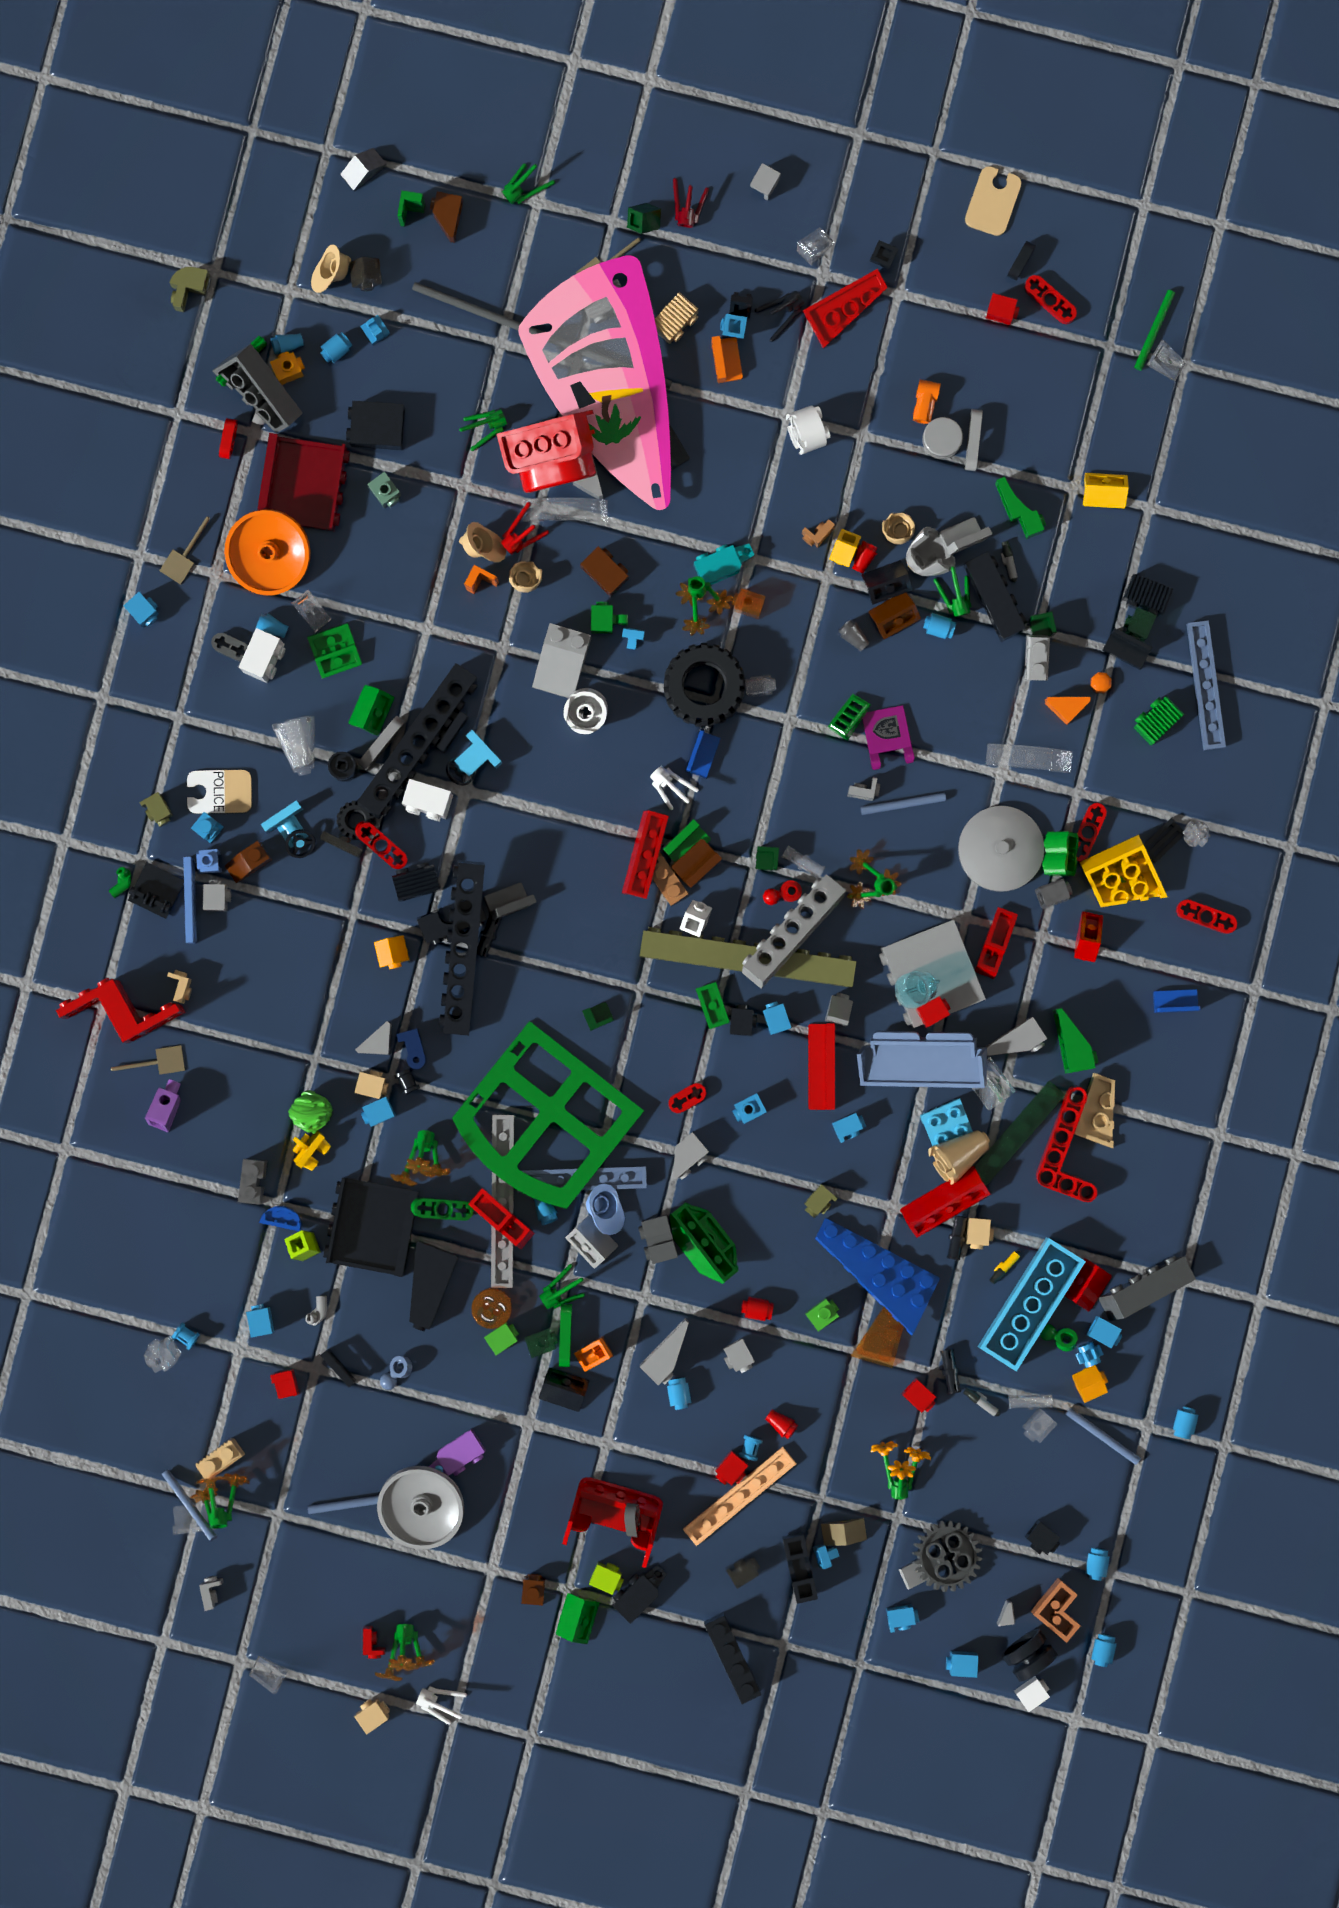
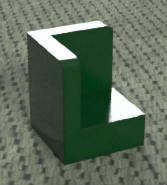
[627,203,661,234]
[1029,612,1057,637]
[755,846,779,871]
[582,1002,614,1031]

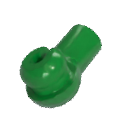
[109,867,131,898]

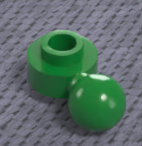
[1040,1324,1078,1351]

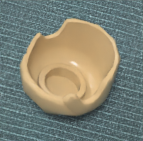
[882,512,915,545]
[509,561,542,593]

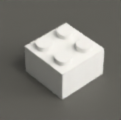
[239,628,286,683]
[402,779,453,822]

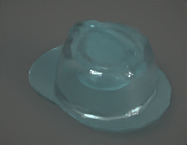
[895,971,940,1008]

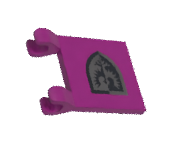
[862,705,914,770]

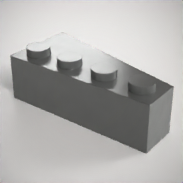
[213,344,303,433]
[1098,1255,1196,1321]

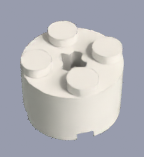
[786,405,830,455]
[564,688,608,734]

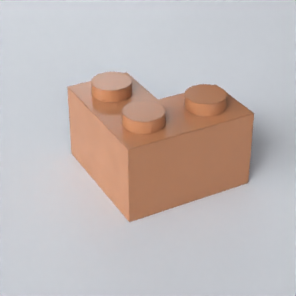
[1031,1578,1080,1643]

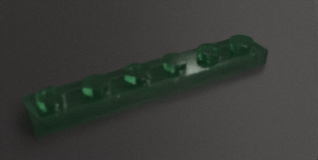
[974,1081,1065,1186]

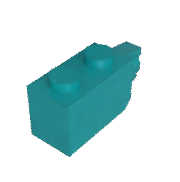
[694,544,754,585]

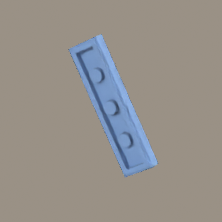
[183,857,197,944]

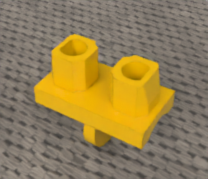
[293,1130,331,1171]

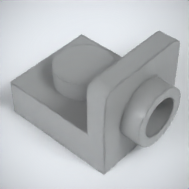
[847,777,880,801]
[199,1576,223,1611]

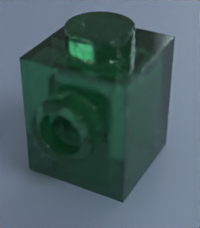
[1123,607,1157,642]
[524,1328,559,1358]

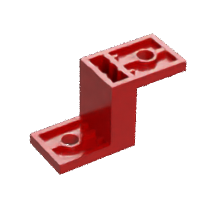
[55,978,186,1043]

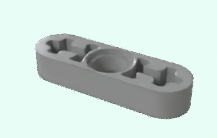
[965,409,983,471]
[358,716,406,771]

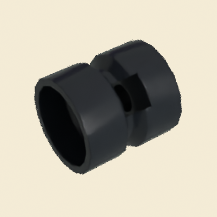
[328,751,358,782]

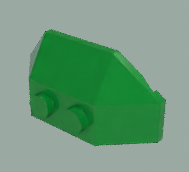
[669,1202,738,1284]

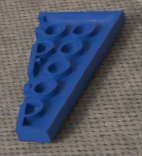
[815,1218,940,1336]

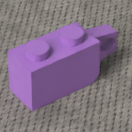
[429,1429,486,1476]

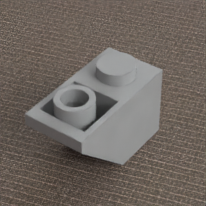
[673,1132,709,1180]

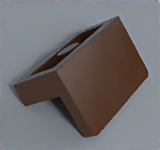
[868,593,921,640]
[671,839,722,888]

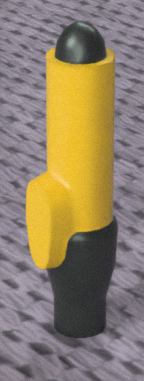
[989,1250,1021,1284]

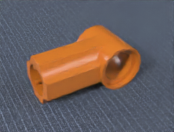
[913,379,941,424]

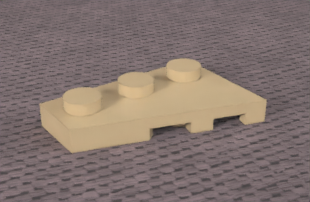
[1074,1073,1115,1148]

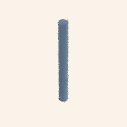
[860,792,946,815]
[1065,1408,1141,1465]
[162,1470,217,1541]
[308,1495,379,1514]

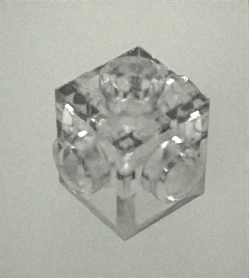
[144,1336,181,1373]

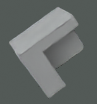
[750,163,781,200]

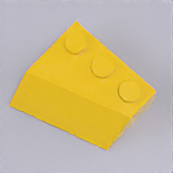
[1080,835,1168,907]

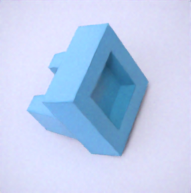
[360,315,390,345]
[622,627,645,650]
[813,1544,839,1569]

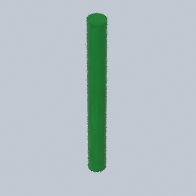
[1134,290,1175,371]

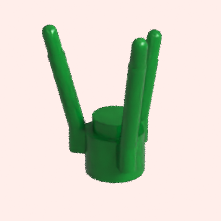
[501,163,555,205]
[459,409,507,451]
[933,566,972,617]
[539,1264,585,1310]

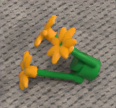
[871,1441,931,1500]

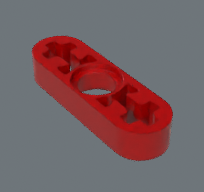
[1025,275,1077,324]
[1077,803,1107,862]
[355,821,407,869]
[1176,899,1237,934]

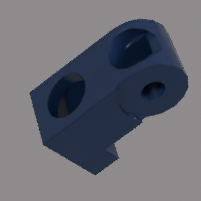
[396,1028,427,1069]

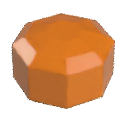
[1090,672,1112,693]

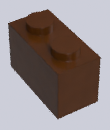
[580,546,629,597]

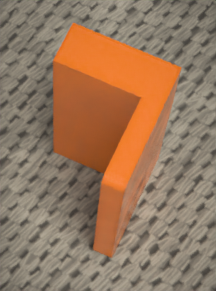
[711,336,743,383]
[464,565,499,594]

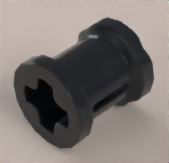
[394,1068,420,1095]

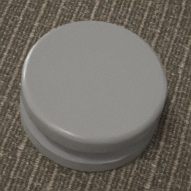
[922,417,963,459]

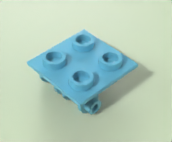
[920,1098,973,1146]

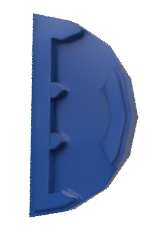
[259,1206,302,1231]

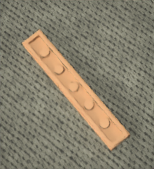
[683,1446,797,1546]

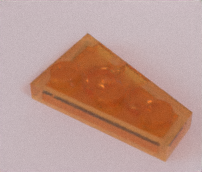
[850,1306,904,1368]

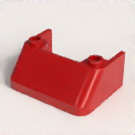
[562,1477,663,1568]

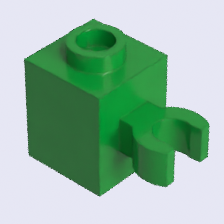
[591,602,628,634]

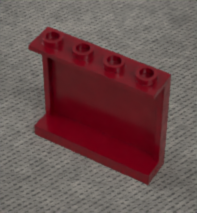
[257,433,350,531]

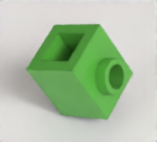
[805,1298,839,1332]
[484,1322,519,1355]

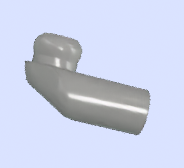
[305,1296,327,1326]

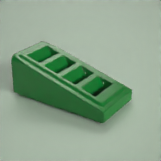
[828,694,871,741]

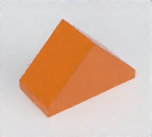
[1045,697,1090,725]
[574,1336,614,1372]

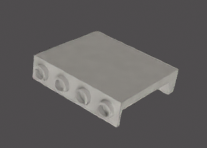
[879,920,986,1029]

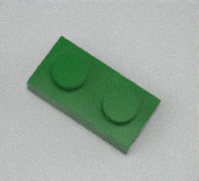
[696,982,730,1030]

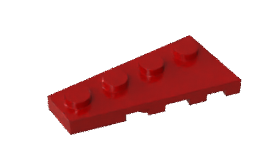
[803,269,888,348]

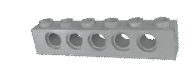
[742,874,846,989]

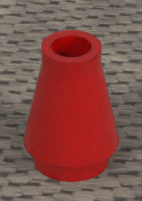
[852,541,878,574]
[765,1409,798,1439]

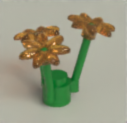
[676,576,733,636]
[847,849,902,909]
[390,1130,451,1186]
[190,1473,250,1529]
[375,1624,435,1681]

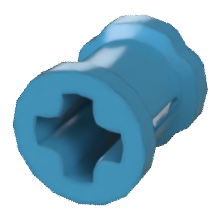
[172,1322,200,1350]
[739,1435,763,1461]

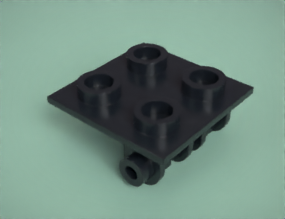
[128,862,184,919]

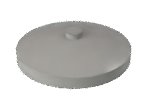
[958,806,1044,892]
[377,1466,464,1549]

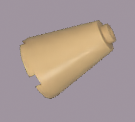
[928,1130,990,1185]

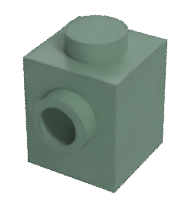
[367,472,401,508]

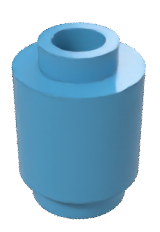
[320,332,352,363]
[923,613,956,639]
[667,1378,692,1410]
[1173,1406,1199,1440]
[1085,1548,1110,1581]
[1091,1634,1117,1667]

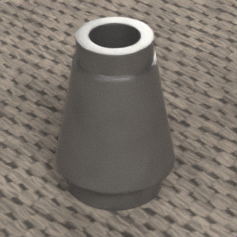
[839,619,870,651]

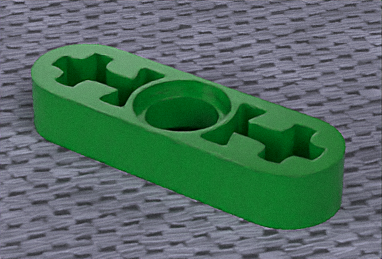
[411,1197,474,1221]
[559,1304,572,1367]

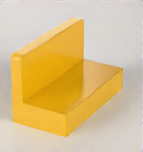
[1083,473,1129,509]

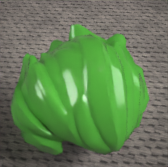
[288,1090,333,1134]

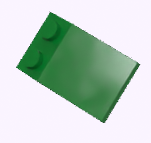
[1053,1008,1098,1074]

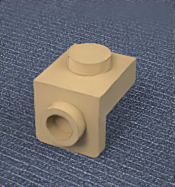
[167,970,192,1004]

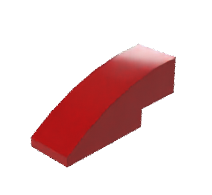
[974,907,1018,979]
[468,1188,535,1249]

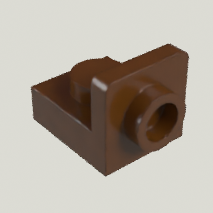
[521,1574,546,1606]

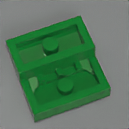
[307,622,362,679]

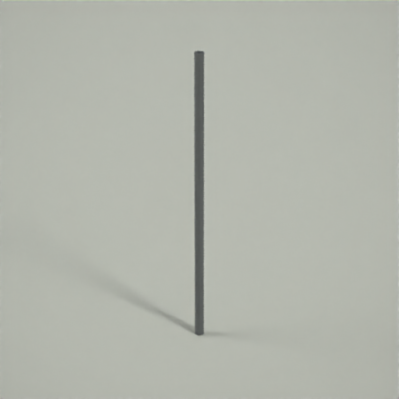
[412,282,672,389]

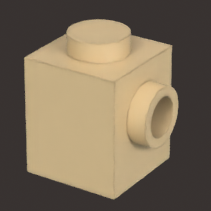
[355,1070,389,1099]
[965,1218,994,1249]
[354,1698,390,1735]

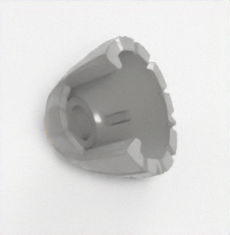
[906,527,956,576]

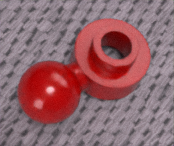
[763,880,802,905]

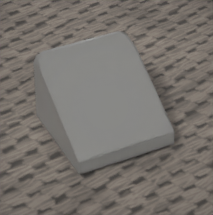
[899,1562,927,1590]
[997,1600,1015,1626]

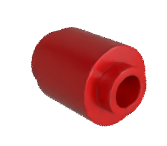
[741,1296,774,1321]

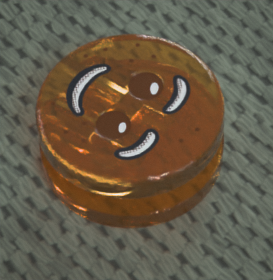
[471,1288,512,1329]

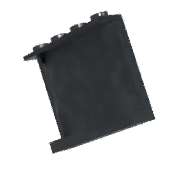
[323,1177,420,1277]

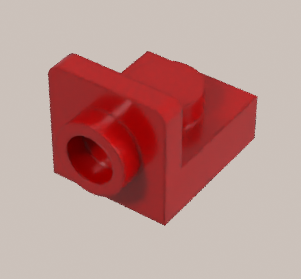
[363,1626,386,1659]

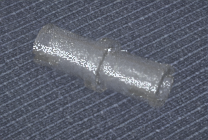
[782,846,826,879]
[1008,1393,1053,1410]

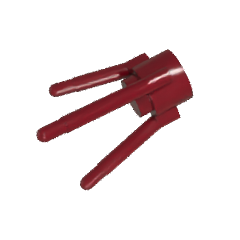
[673,178,709,228]

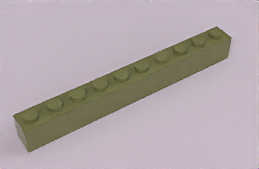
[640,927,856,988]

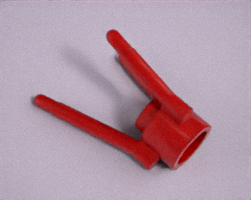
[501,502,549,555]

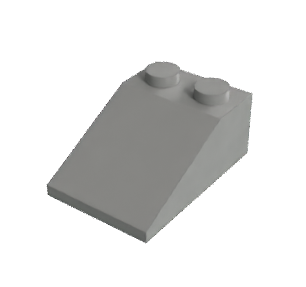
[532,623,591,698]
[986,1017,1047,1056]
[640,1318,689,1385]

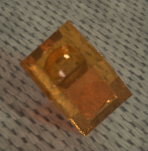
[732,588,766,619]

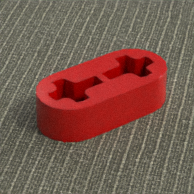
[219,418,238,459]
[668,1083,706,1113]

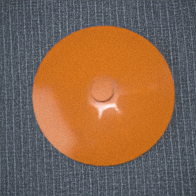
[224,509,311,595]

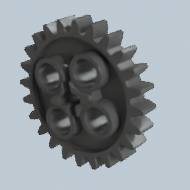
[912,1520,982,1592]

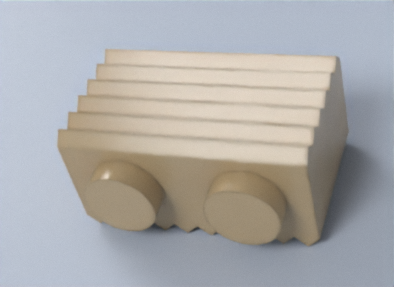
[655,292,698,344]
[196,1438,245,1482]

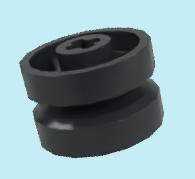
[1001,1628,1058,1682]

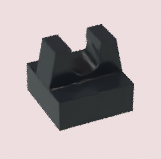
[870,240,898,270]
[729,292,753,319]

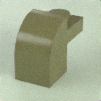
[169,267,210,312]

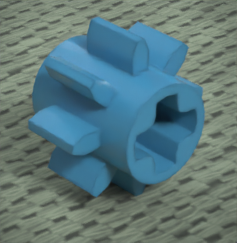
[1075,1341,1104,1368]

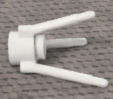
[650,765,699,810]
[416,1686,467,1725]

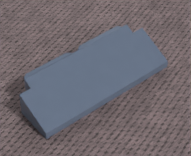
[857,1031,987,1088]

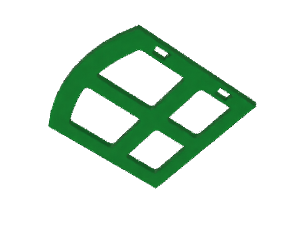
[452,1021,644,1209]

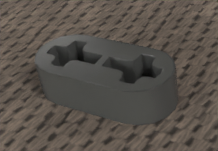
[211,633,248,662]
[624,1503,641,1537]

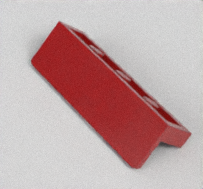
[622,810,669,899]
[808,1023,835,1110]
[900,1166,991,1238]

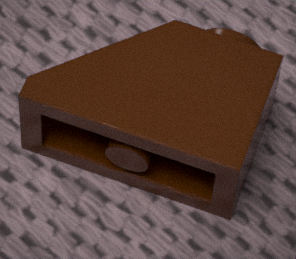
[430,191,463,243]
[225,841,272,884]

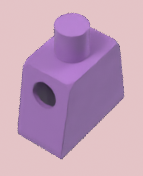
[145,1079,181,1133]

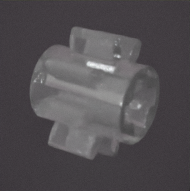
[1183,821,1211,847]

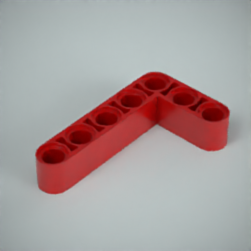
[1036,1085,1097,1202]

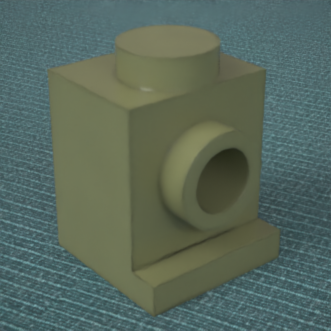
[139,792,173,827]
[804,1184,838,1218]

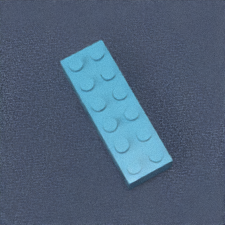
[977,1237,1086,1372]

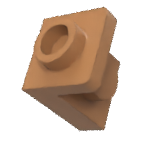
[802,519,835,548]

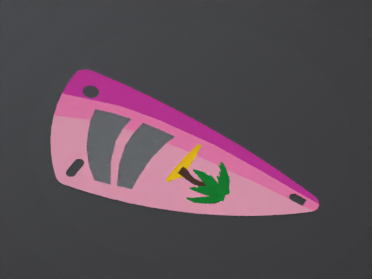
[518,255,671,510]

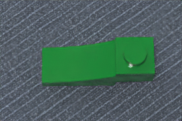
[995,477,1046,539]

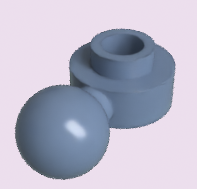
[380,1356,412,1390]

